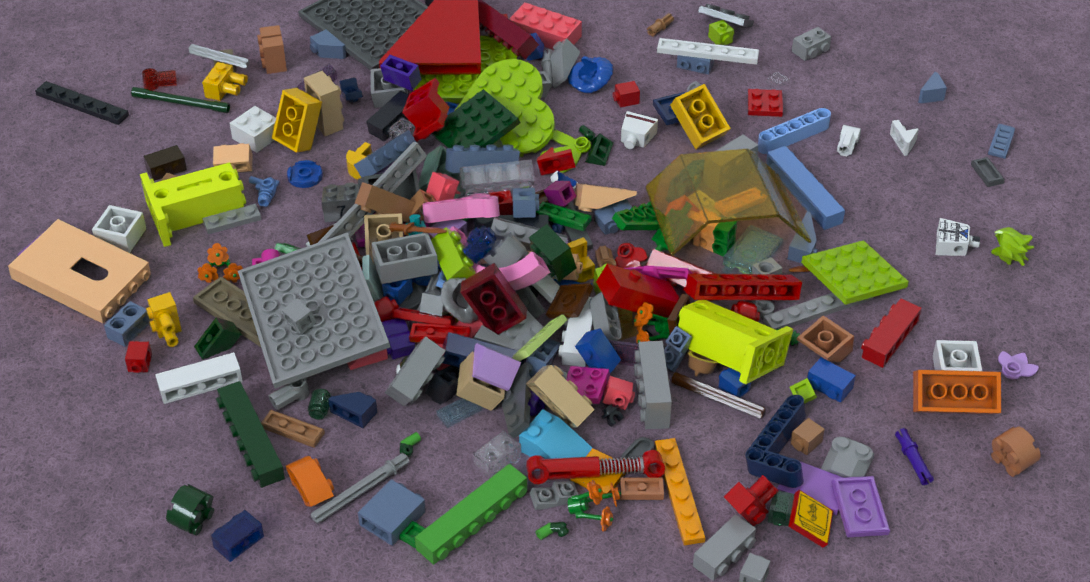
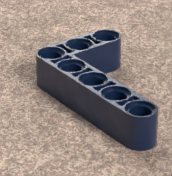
[745,395,806,488]

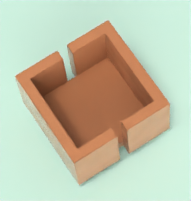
[257,25,287,74]

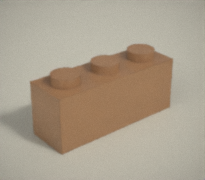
[355,182,415,223]

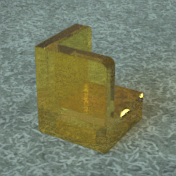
[618,309,637,340]

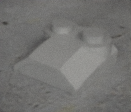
[821,437,874,478]

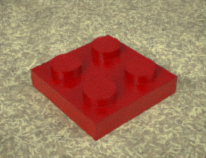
[748,89,783,117]

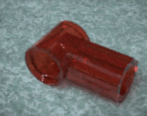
[142,68,177,91]

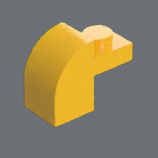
[346,142,372,179]
[567,237,595,283]

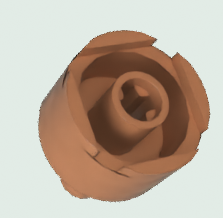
[991,426,1041,477]

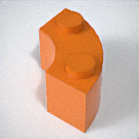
[285,456,334,507]

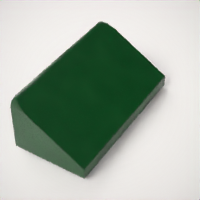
[585,133,614,166]

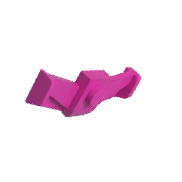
[625,266,693,281]

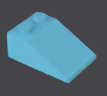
[519,409,594,459]

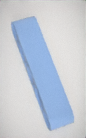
[758,108,831,154]

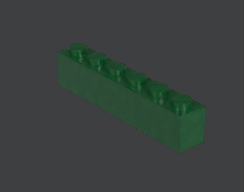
[215,381,285,488]

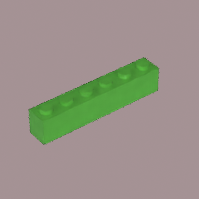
[415,464,527,565]

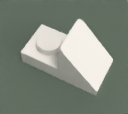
[890,120,919,156]

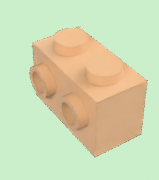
[213,143,252,172]

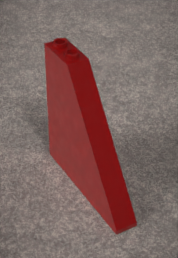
[379,0,481,75]

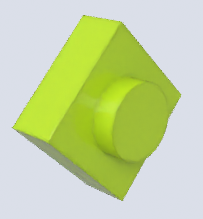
[790,378,817,404]

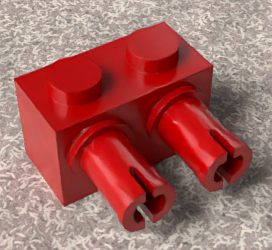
[724,475,779,527]

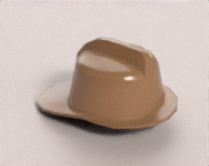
[688,350,718,377]

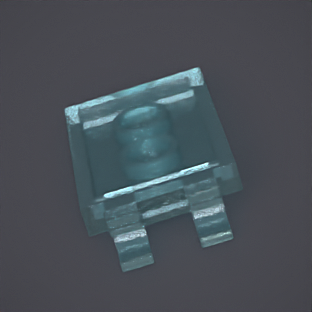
[722,225,783,274]

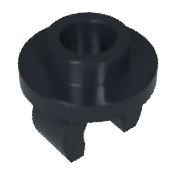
[601,404,624,427]

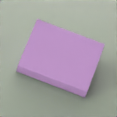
[472,343,521,391]

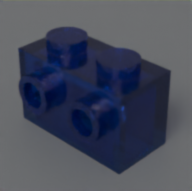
[462,225,497,264]

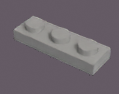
[203,204,261,234]

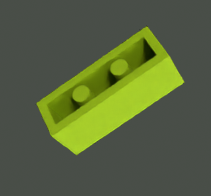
[431,227,476,281]

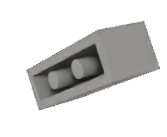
[693,514,756,581]

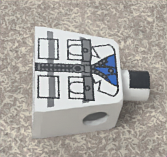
[935,218,980,256]

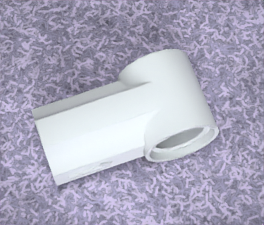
[837,125,861,157]

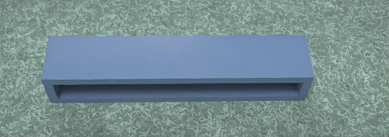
[766,146,845,230]

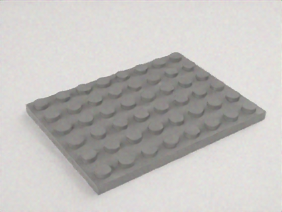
[238,232,390,389]

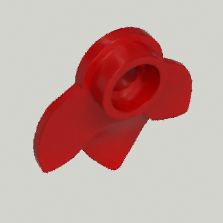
[615,243,648,268]

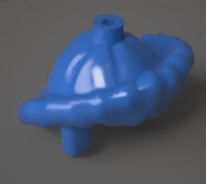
[567,56,613,93]

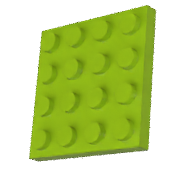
[801,240,909,305]

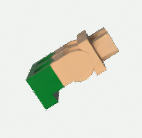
[687,210,737,258]

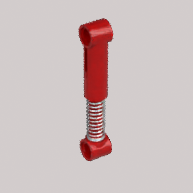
[526,450,665,484]

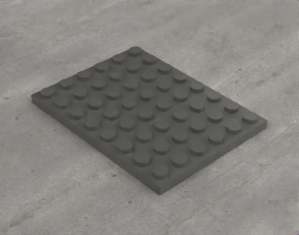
[298,0,428,70]

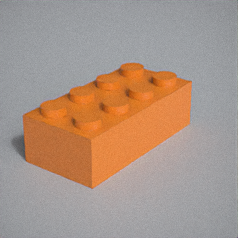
[913,370,1001,414]

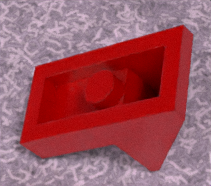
[537,147,576,176]

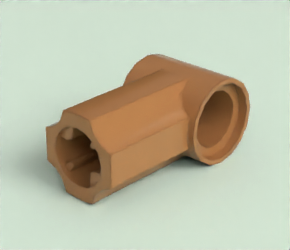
[595,246,616,268]

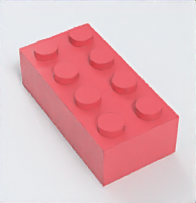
[509,2,582,50]

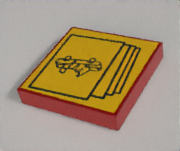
[788,490,833,547]

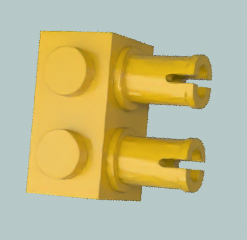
[202,62,248,101]
[146,292,182,347]

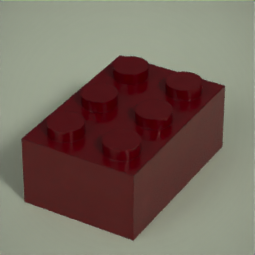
[460,263,527,334]

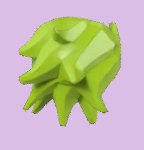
[991,227,1034,266]

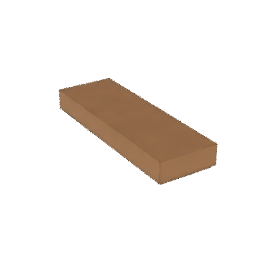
[261,410,325,448]

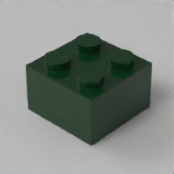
[528,224,577,282]

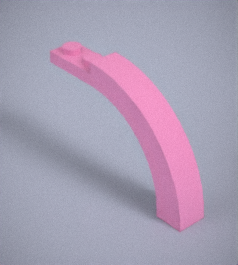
[450,226,550,290]

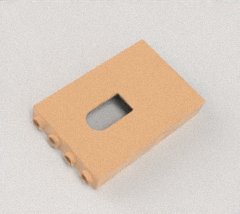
[8,219,151,323]

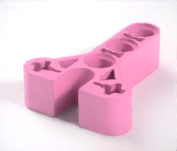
[422,193,500,223]

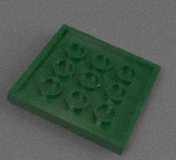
[431,89,521,149]

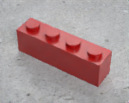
[861,298,922,368]

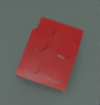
[402,78,450,142]

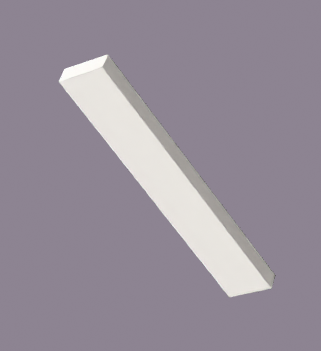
[657,38,759,65]

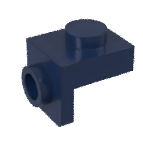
[339,77,363,102]

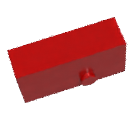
[596,263,679,318]

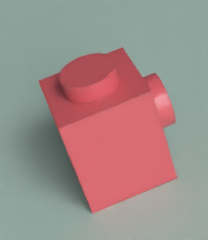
[602,376,635,410]

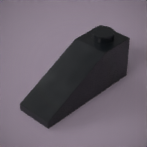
[425,365,460,405]

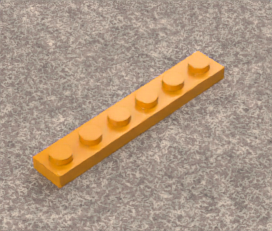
[654,438,705,545]

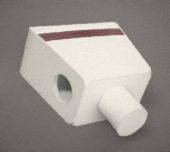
[621,111,658,149]

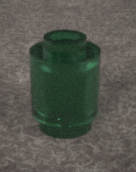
[308,389,332,420]

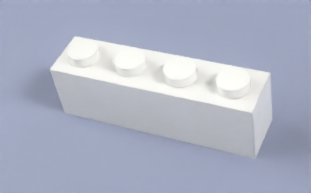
[559,297,594,367]
[155,353,243,404]

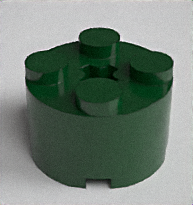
[166,484,214,536]

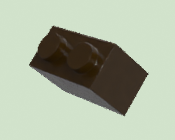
[143,145,187,181]

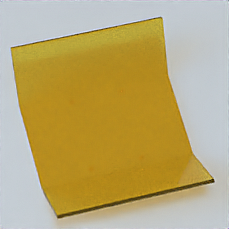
[645,149,811,256]

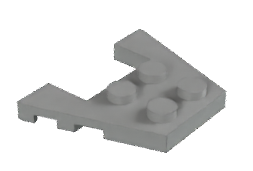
[473,311,543,359]

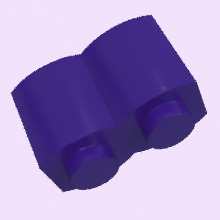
[382,318,415,359]

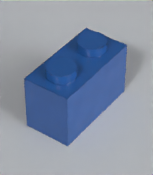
[575,328,621,373]
[807,357,856,403]

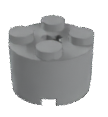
[482,231,529,268]

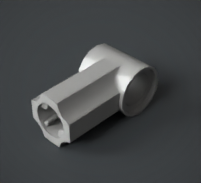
[268,378,310,410]

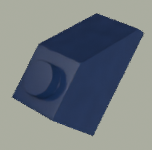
[328,392,377,428]

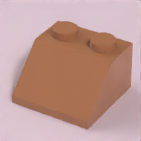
[797,315,854,362]

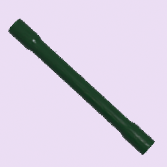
[131,87,230,113]

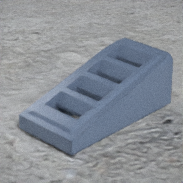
[988,124,1015,159]

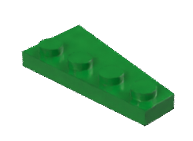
[612,201,667,231]

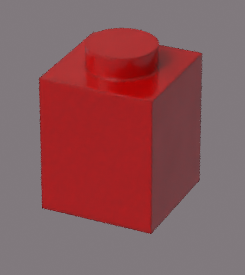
[613,81,640,108]

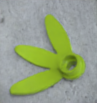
[540,130,591,173]

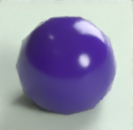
[528,391,546,416]

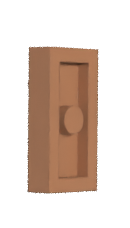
[620,478,664,500]

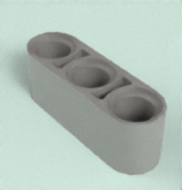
[590,292,622,344]

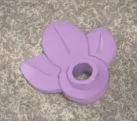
[998,351,1039,379]

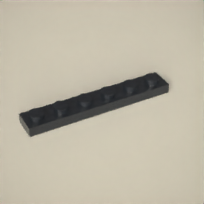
[35,81,129,125]

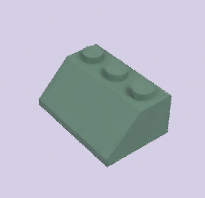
[419,145,465,199]

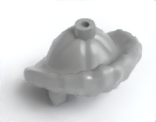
[440,278,478,324]

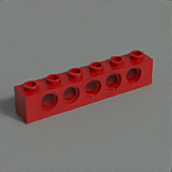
[685,274,802,300]

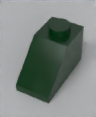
[194,317,241,360]

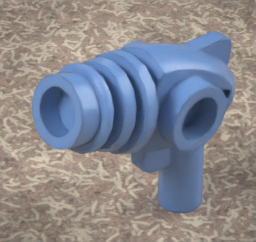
[249,176,279,207]

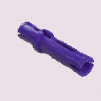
[895,428,934,485]

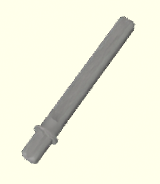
[311,453,410,524]

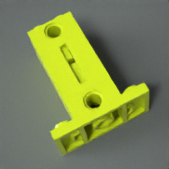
[140,162,246,247]
[678,300,793,384]

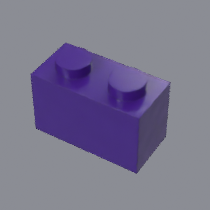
[380,55,422,91]

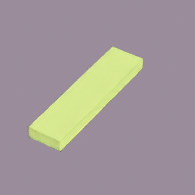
[512,314,567,361]

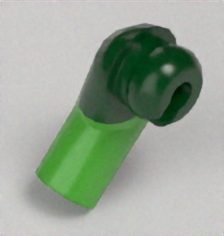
[399,432,421,457]
[535,522,569,540]

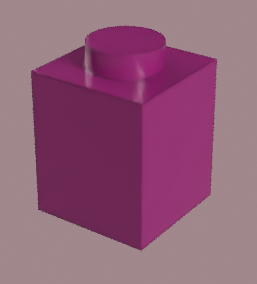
[544,181,577,206]

